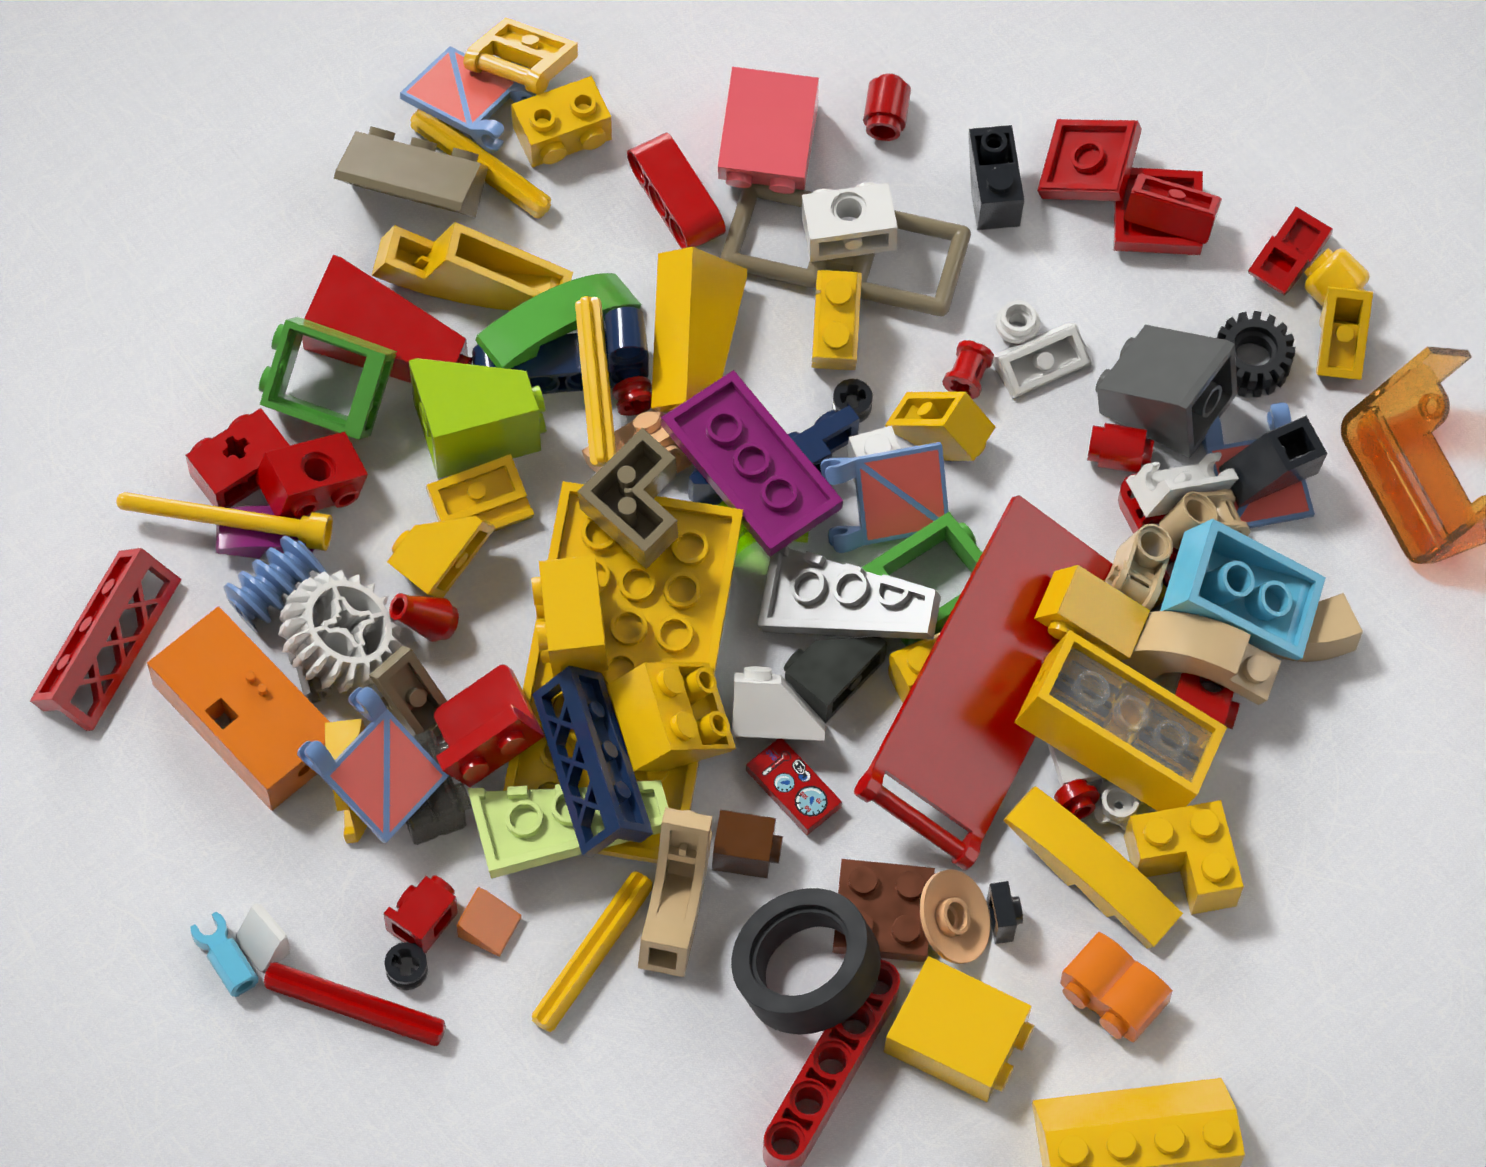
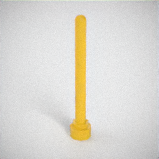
[116,492,333,551]

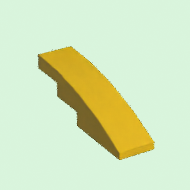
[1003,786,1183,948]

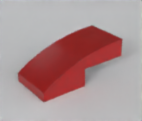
[1248,207,1333,296]

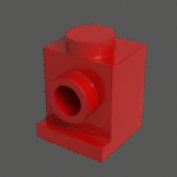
[383,875,458,954]

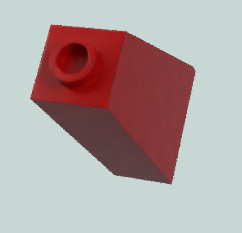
[302,255,473,383]

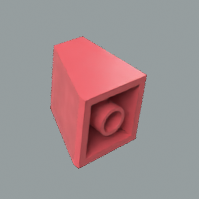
[718,67,819,194]

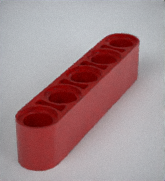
[762,959,900,1167]

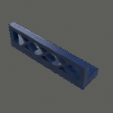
[532,666,653,857]

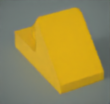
[1316,286,1373,380]

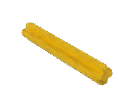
[410,109,551,219]
[575,296,616,467]
[532,871,653,1032]

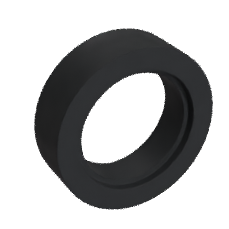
[731,888,881,1035]

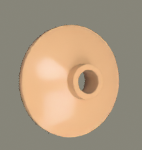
[920,869,990,964]

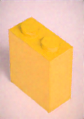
[884,956,1035,1102]

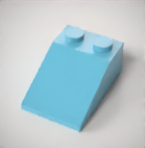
[1160,519,1326,660]

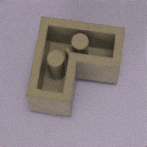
[578,428,678,569]

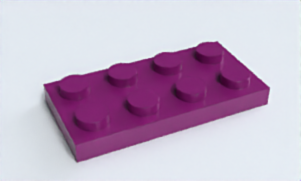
[661,370,843,557]

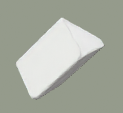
[235,903,290,972]

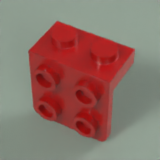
[434,664,545,787]

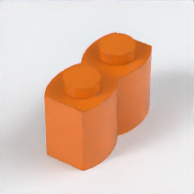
[1060,932,1173,1043]

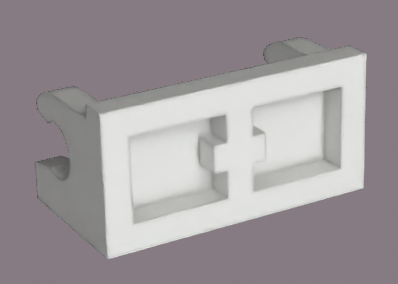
[1126,452,1239,518]

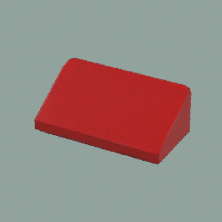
[1124,174,1222,244]

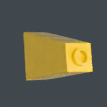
[651,247,747,414]

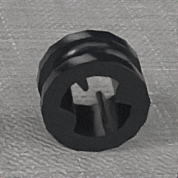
[832,379,873,423]
[384,942,428,990]

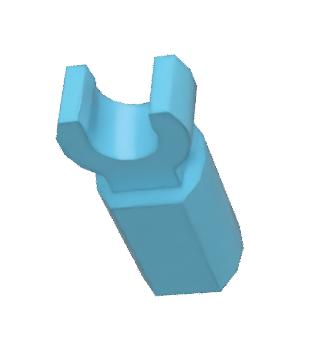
[190,911,259,997]

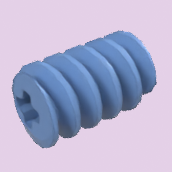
[223,536,328,633]

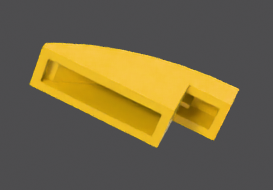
[371,222,573,311]

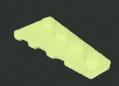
[467,780,669,879]

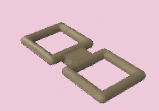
[720,184,971,317]

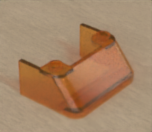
[1341,346,1486,564]

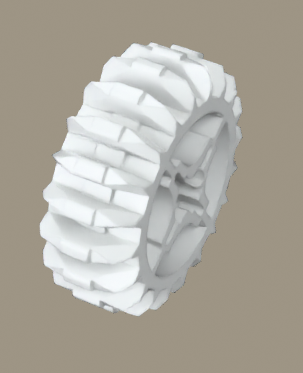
[278,570,403,694]

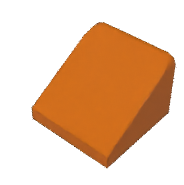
[457,887,522,957]

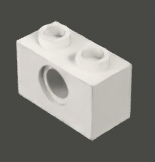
[802,182,898,262]

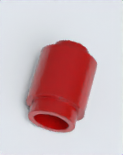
[863,73,911,141]
[1087,423,1154,473]

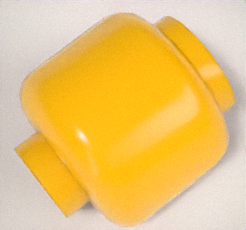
[1304,248,1370,307]

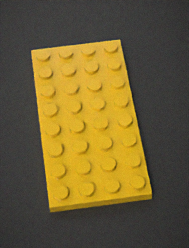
[503,481,743,864]

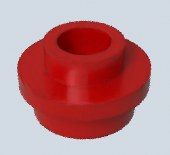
[1054,779,1100,820]

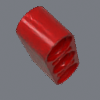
[627,132,726,249]

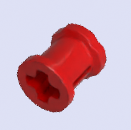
[942,340,994,399]

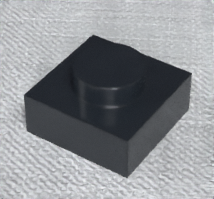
[986,881,1023,944]

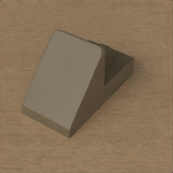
[369,645,447,747]

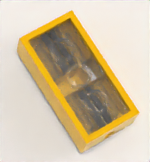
[1014,630,1227,811]

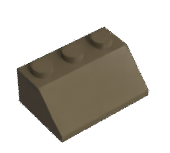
[334,126,488,218]

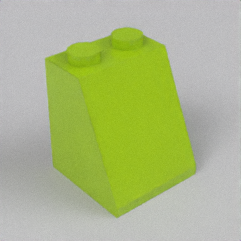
[409,358,547,479]

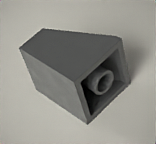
[1095,325,1237,458]

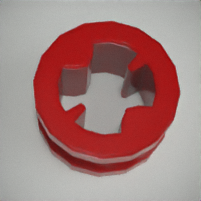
[612,376,652,416]

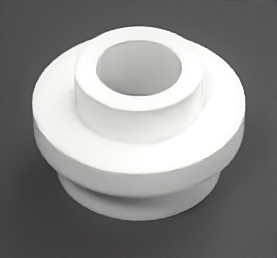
[996,300,1040,344]

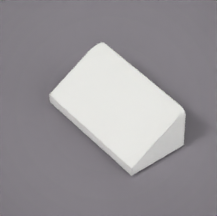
[992,323,1092,398]

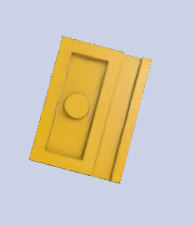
[426,454,534,532]

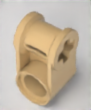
[1159,489,1250,549]
[1105,524,1173,611]

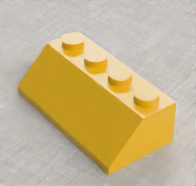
[1032,1078,1245,1167]

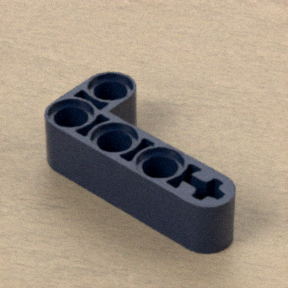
[472,307,649,394]

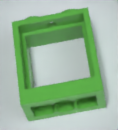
[258,317,397,440]
[862,512,982,647]

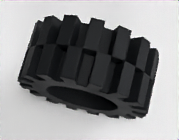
[1217,311,1296,398]

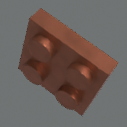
[832,859,935,962]

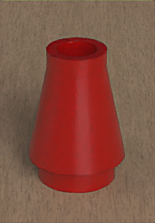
[389,593,459,642]

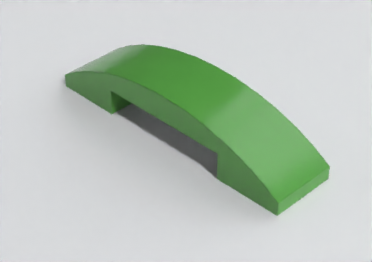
[475,273,642,369]

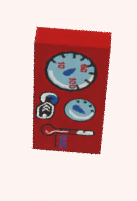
[745,739,842,836]

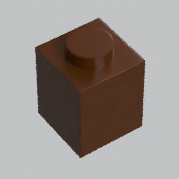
[712,810,783,879]

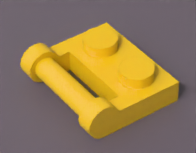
[463,17,578,95]

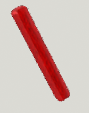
[264,962,446,1046]

